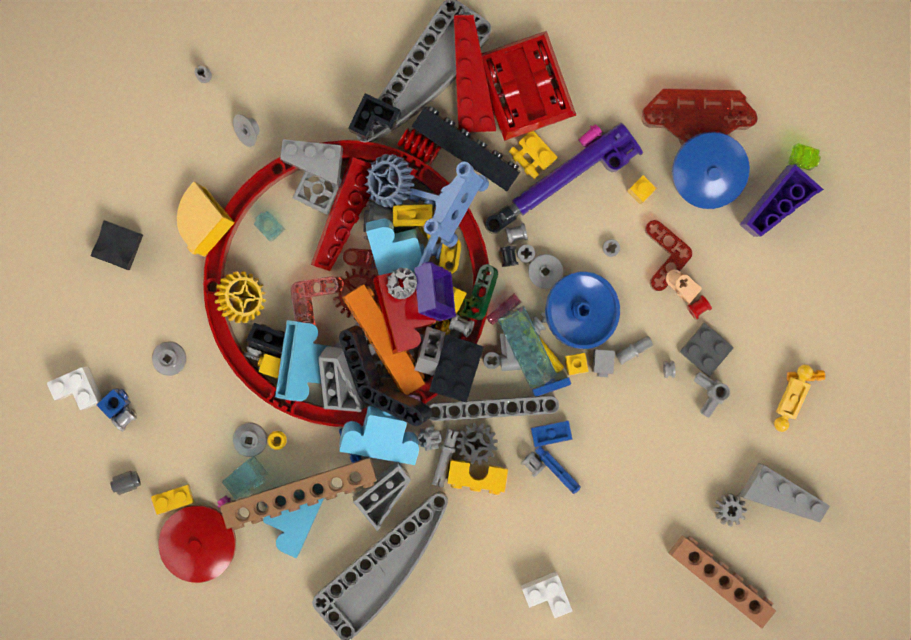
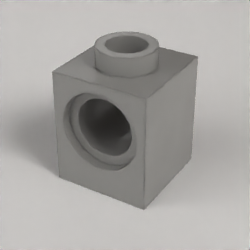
[592,349,615,377]

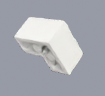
[47,367,102,410]
[521,571,572,618]

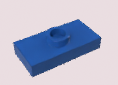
[532,377,571,397]

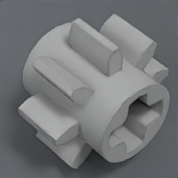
[417,426,441,451]

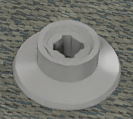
[233,115,260,147]
[529,254,563,289]
[152,342,186,376]
[233,423,267,457]

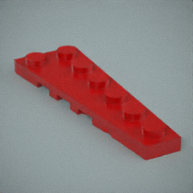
[454,14,496,132]
[311,156,386,271]

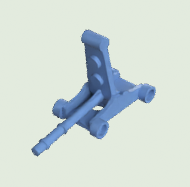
[393,162,489,266]

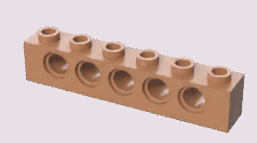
[668,535,776,629]

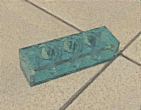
[498,306,557,388]

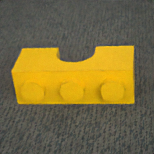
[447,459,508,495]

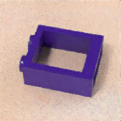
[414,262,456,321]

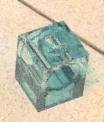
[254,211,285,242]

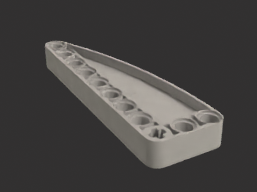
[356,0,491,143]
[312,492,448,640]

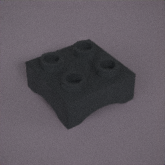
[90,220,143,270]

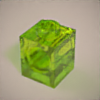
[788,143,821,171]

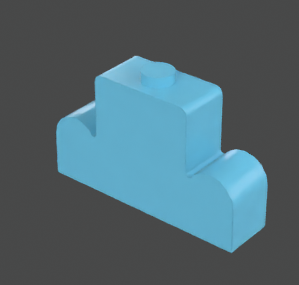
[365,219,425,289]
[275,320,331,401]
[339,406,419,465]
[263,483,324,558]

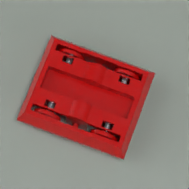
[482,31,577,141]

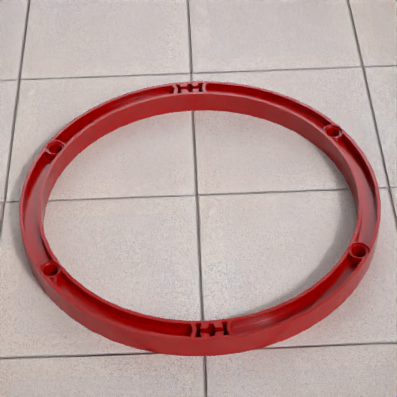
[203,140,490,427]

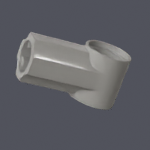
[500,333,521,371]

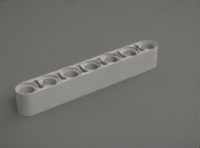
[429,396,559,421]

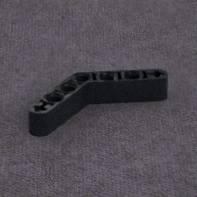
[339,325,432,426]

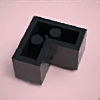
[348,93,401,140]

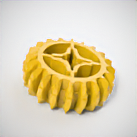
[214,271,266,323]

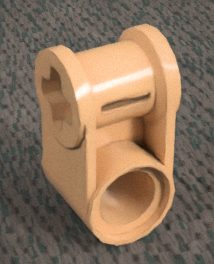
[666,269,702,304]

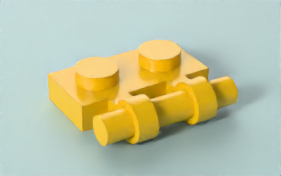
[508,131,558,179]

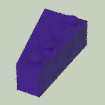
[739,164,824,237]

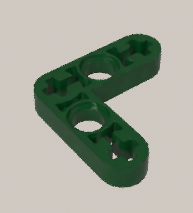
[457,264,498,320]

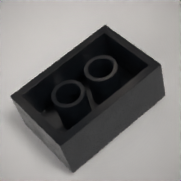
[429,335,484,403]

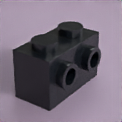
[246,323,285,358]

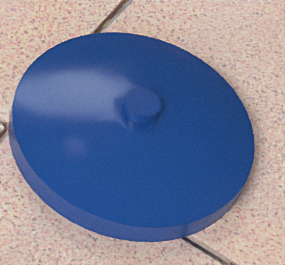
[672,132,750,209]
[545,272,620,349]

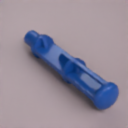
[535,446,581,494]

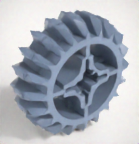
[364,154,414,207]

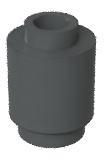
[110,471,141,495]

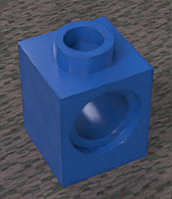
[96,388,131,419]

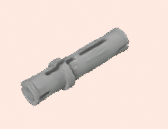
[432,428,459,487]

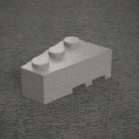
[280,139,343,187]
[319,347,366,412]
[352,462,411,531]

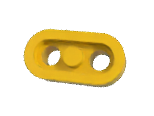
[439,239,461,274]

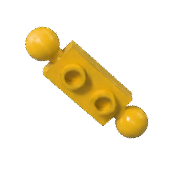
[774,364,813,432]

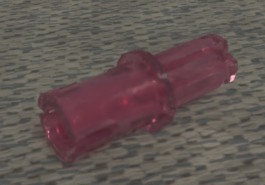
[486,293,522,325]

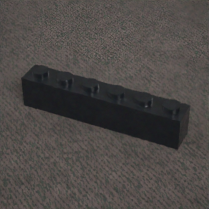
[411,106,521,192]

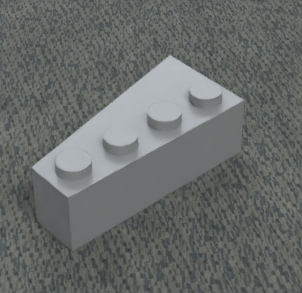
[739,463,830,522]

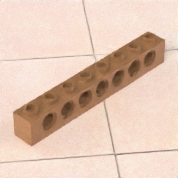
[220,457,378,530]

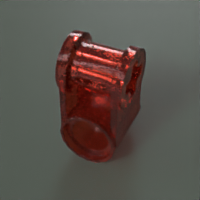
[343,248,377,270]

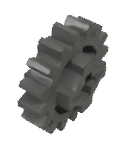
[456,423,498,465]

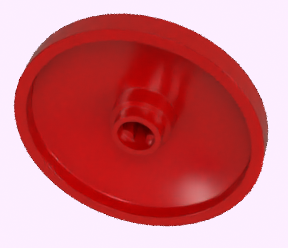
[158,505,236,583]

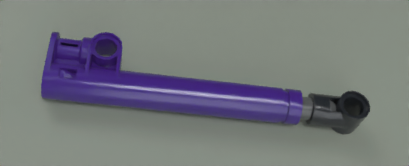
[485,123,643,234]

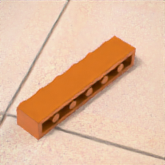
[342,284,425,395]

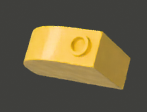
[177,182,234,257]

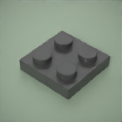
[679,323,734,377]

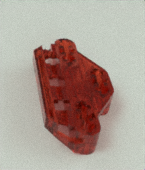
[642,89,758,145]

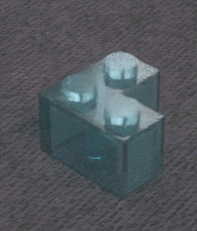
[222,456,268,500]

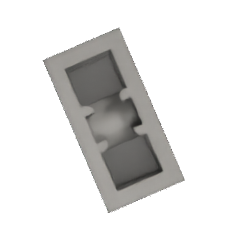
[414,327,446,376]

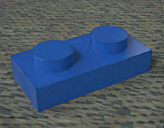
[531,420,573,447]

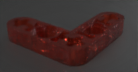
[645,220,692,291]
[291,276,343,325]

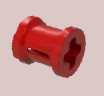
[686,295,712,320]

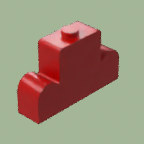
[373,272,436,354]

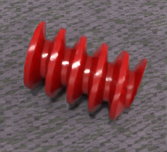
[398,127,441,165]

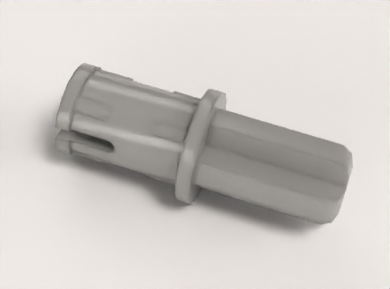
[616,336,653,365]

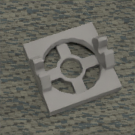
[292,172,342,215]

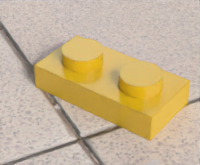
[393,204,433,227]
[151,484,194,515]

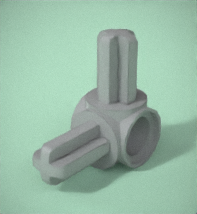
[694,372,730,418]

